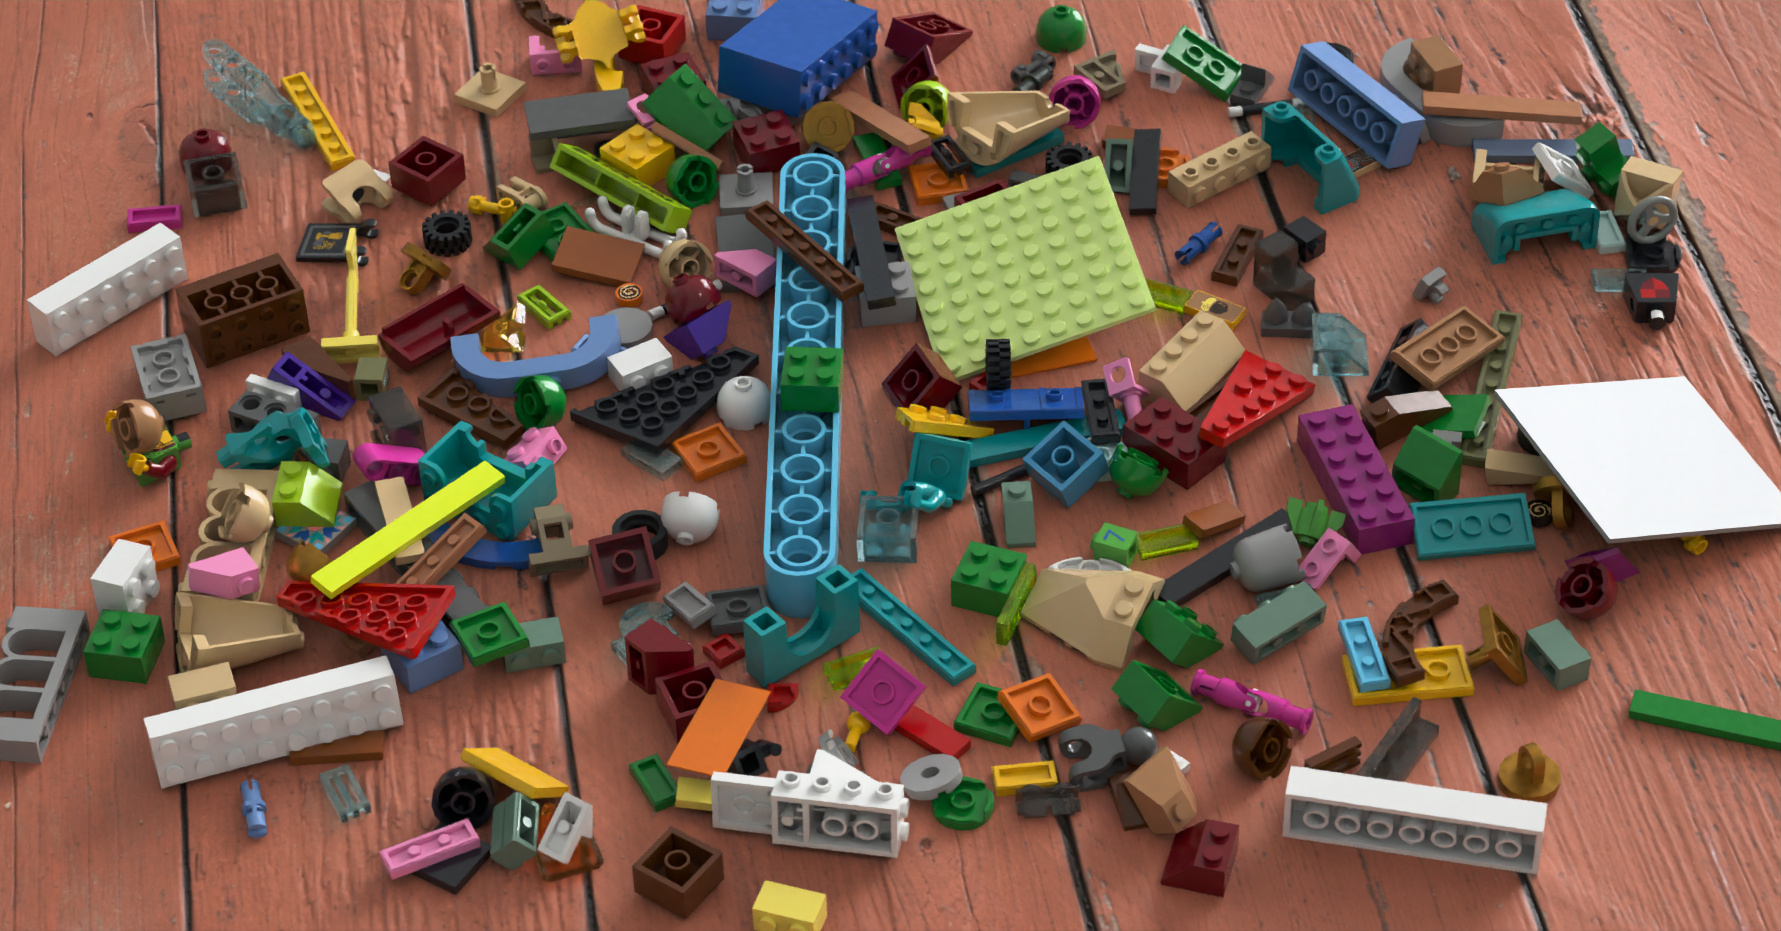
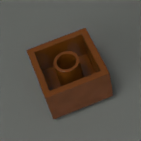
[632,826,724,919]

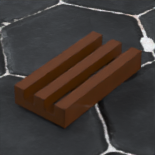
[1304,736,1362,773]

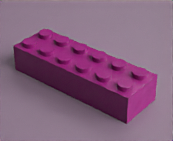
[1297,404,1415,555]

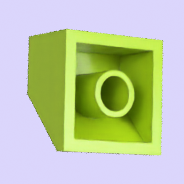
[271,461,343,527]

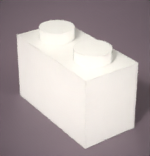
[607,338,673,391]

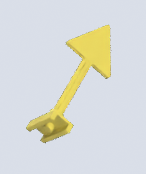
[321,228,380,364]

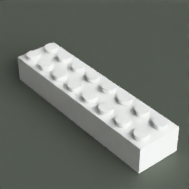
[144,655,404,789]
[1282,766,1547,875]

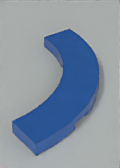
[425,522,541,569]

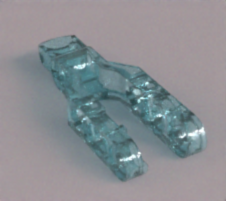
[203,39,316,149]

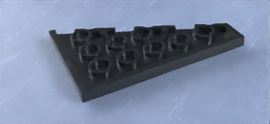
[570,347,759,455]

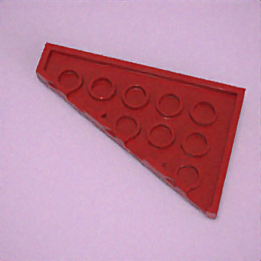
[276,580,456,659]

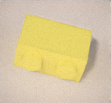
[752,880,827,931]

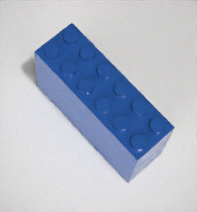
[718,0,879,118]

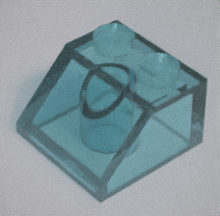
[1310,313,1369,376]

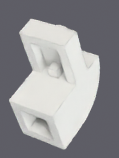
[1135,44,1182,94]

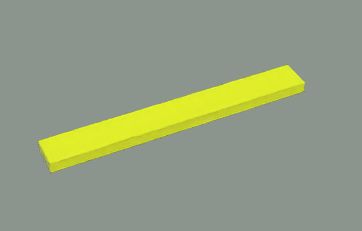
[311,461,505,599]

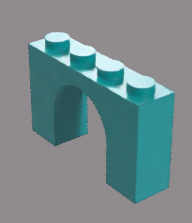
[743,564,860,688]

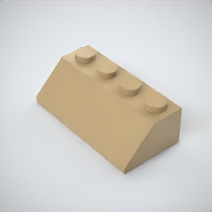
[1138,310,1245,411]

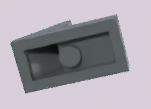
[1230,63,1274,106]

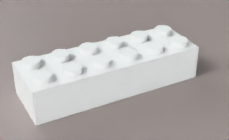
[27,223,188,356]

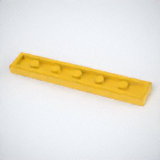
[280,72,356,172]

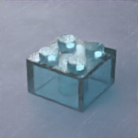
[857,495,920,563]

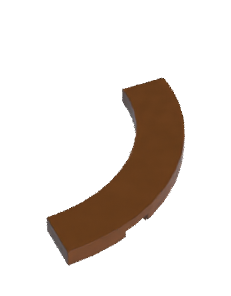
[514,0,574,42]
[1382,579,1459,688]

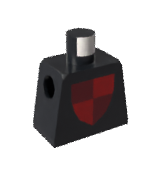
[1622,273,1679,330]

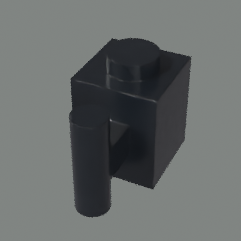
[1269,216,1326,264]
[726,739,782,776]

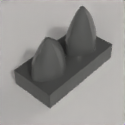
[1261,298,1318,338]

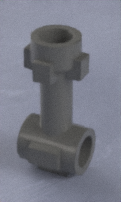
[1010,50,1056,84]

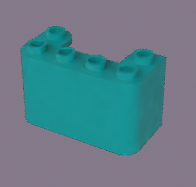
[418,420,557,541]

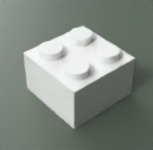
[90,539,160,616]

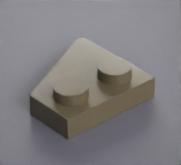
[1073,50,1126,100]

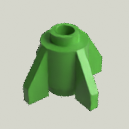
[1286,497,1346,548]

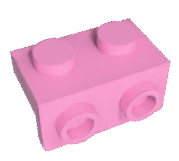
[504,426,567,469]

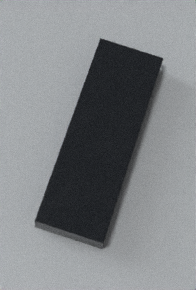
[1081,379,1120,445]

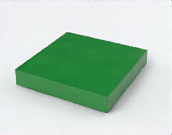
[1421,394,1490,439]
[449,601,530,667]
[954,682,1020,747]

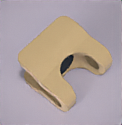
[322,160,393,223]

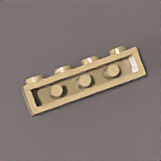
[1168,131,1271,208]

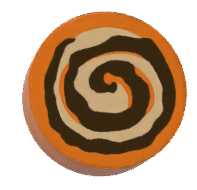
[615,283,643,308]

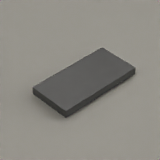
[524,88,635,141]
[715,214,775,293]

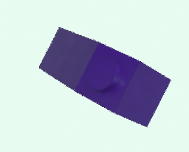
[267,351,355,421]

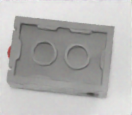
[130,334,207,422]

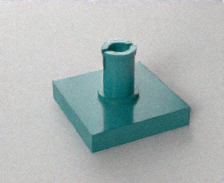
[907,432,973,501]

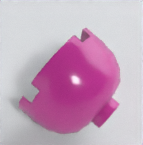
[1049,75,1100,129]

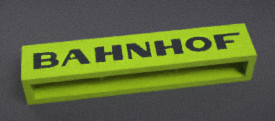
[549,143,693,234]

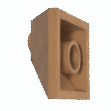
[1467,162,1544,206]
[1123,746,1197,834]

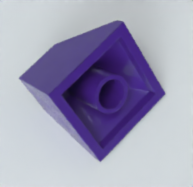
[663,300,731,360]

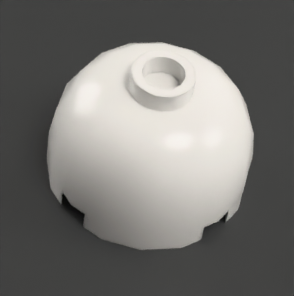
[716,376,771,430]
[661,491,720,546]

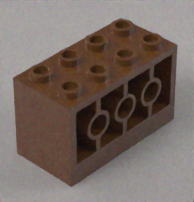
[175,253,310,368]

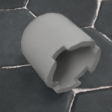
[1229,524,1305,593]

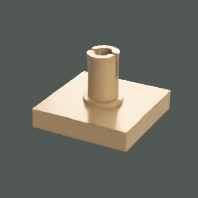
[454,63,527,118]

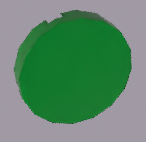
[932,777,994,831]

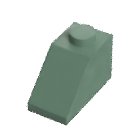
[1105,138,1133,193]
[1001,481,1036,548]

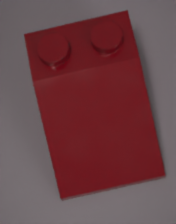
[884,11,973,64]

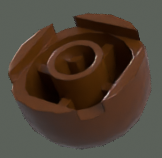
[1232,717,1292,780]

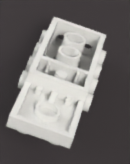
[711,749,909,858]

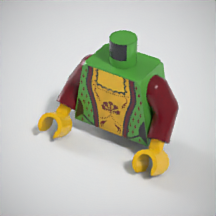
[104,410,192,487]

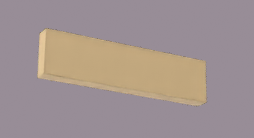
[374,477,425,566]

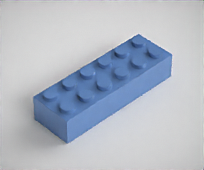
[1288,41,1425,169]

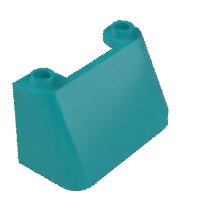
[1261,102,1360,215]
[1471,189,1600,265]

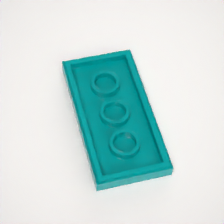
[1408,493,1536,561]

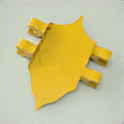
[552,0,646,67]

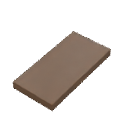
[1389,305,1505,390]

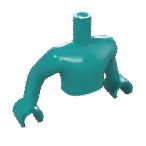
[859,480,953,513]

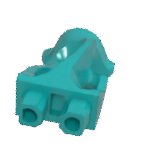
[216,407,330,470]

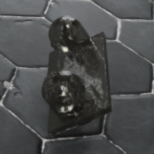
[1015,782,1081,819]

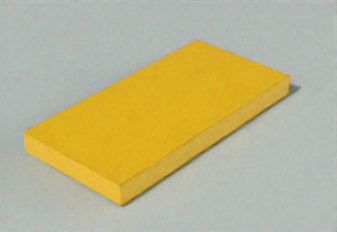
[1341,644,1475,706]

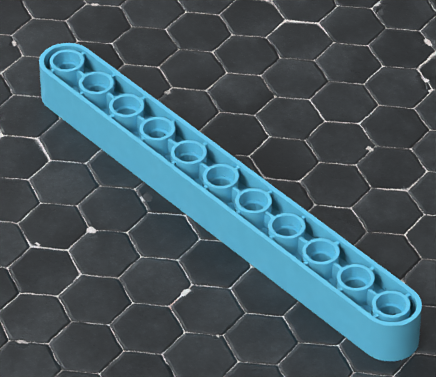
[763,153,847,618]

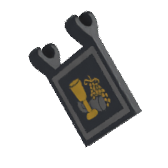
[296,218,379,266]

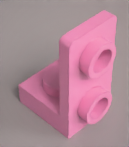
[529,36,582,75]
[1299,528,1362,590]

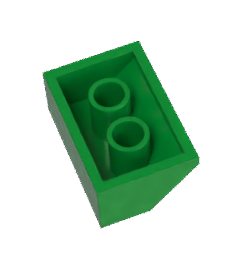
[641,63,738,155]

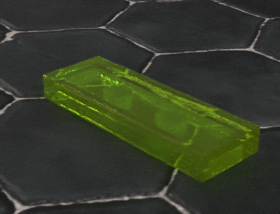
[996,562,1037,646]

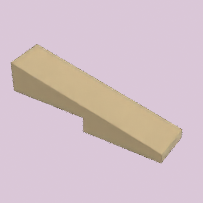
[1485,449,1555,485]

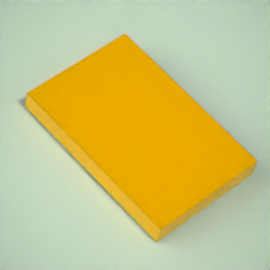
[460,748,570,799]

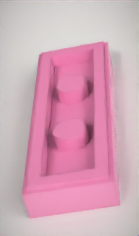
[379,818,481,880]

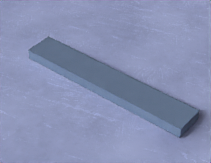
[1472,139,1635,163]

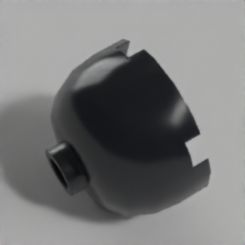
[431,766,495,829]

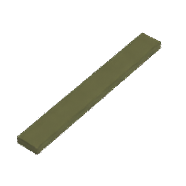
[1461,310,1523,468]

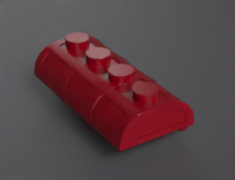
[378,283,500,371]

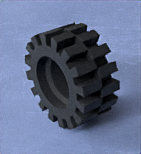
[1045,142,1093,175]
[422,210,472,257]
[985,339,1011,390]

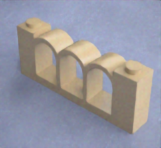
[178,468,279,602]

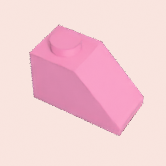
[714,249,777,297]
[188,547,259,599]

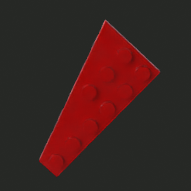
[1198,350,1316,449]

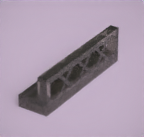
[1356,697,1439,782]

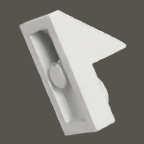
[537,792,593,865]

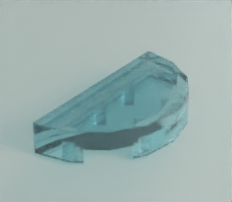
[619,602,675,643]

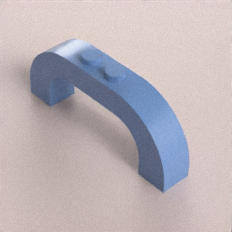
[450,314,621,398]

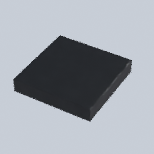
[411,822,491,895]

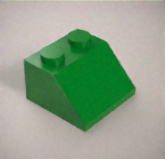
[1111,660,1203,731]

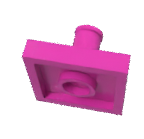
[840,649,927,736]

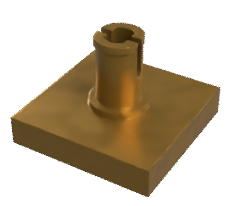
[1467,604,1528,687]

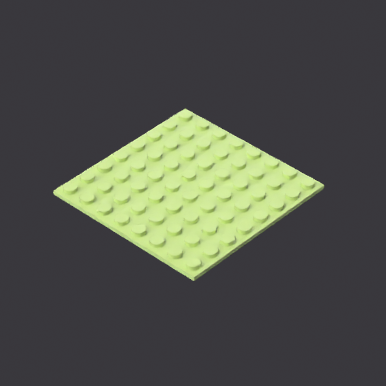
[894,156,1157,381]

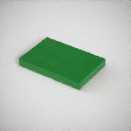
[1161,24,1242,102]
[540,202,594,263]

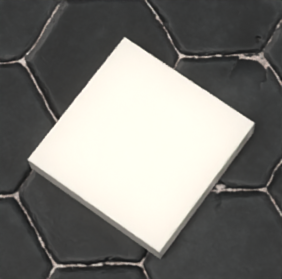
[1532,142,1594,199]

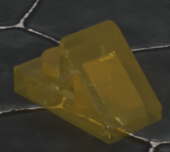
[481,301,527,352]

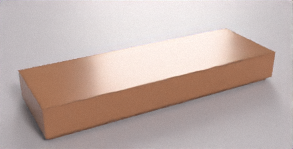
[651,121,726,172]

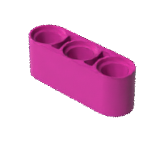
[353,443,425,486]

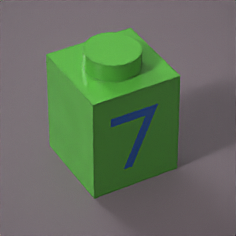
[1090,522,1138,568]

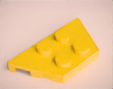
[895,404,995,438]

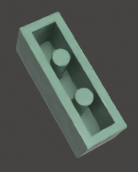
[1231,581,1327,665]

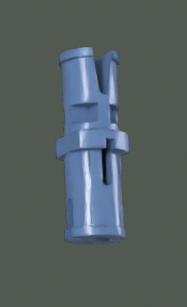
[240,779,268,838]

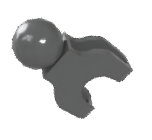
[1058,724,1158,792]

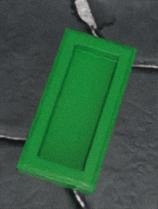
[629,753,677,812]

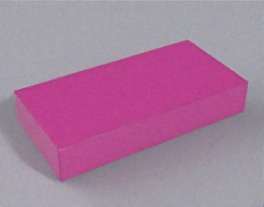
[127,204,183,233]

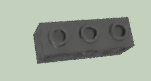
[228,390,322,441]

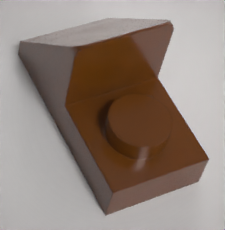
[1108,773,1148,831]

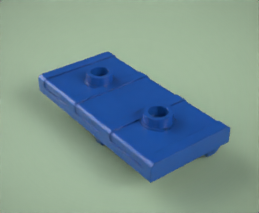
[968,387,1084,429]

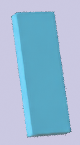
[1337,616,1391,693]

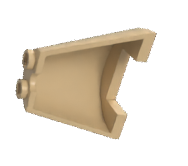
[947,91,1070,166]
[175,592,304,673]

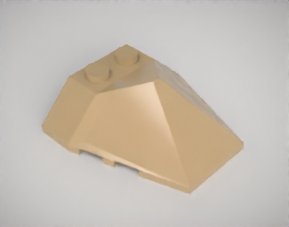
[1020,569,1165,672]

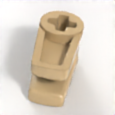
[496,176,548,210]

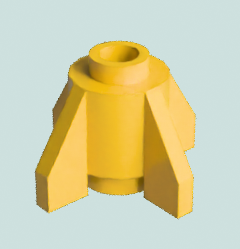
[905,102,943,140]

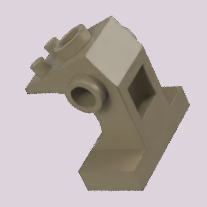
[528,504,589,577]

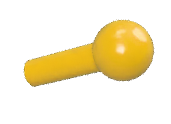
[845,711,871,753]

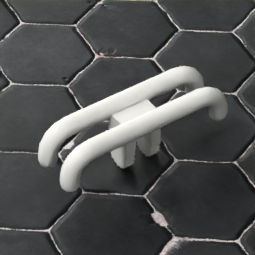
[585,196,687,259]

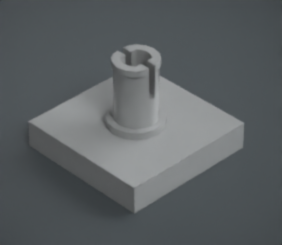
[719,164,774,216]

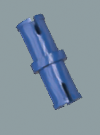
[1175,221,1223,265]

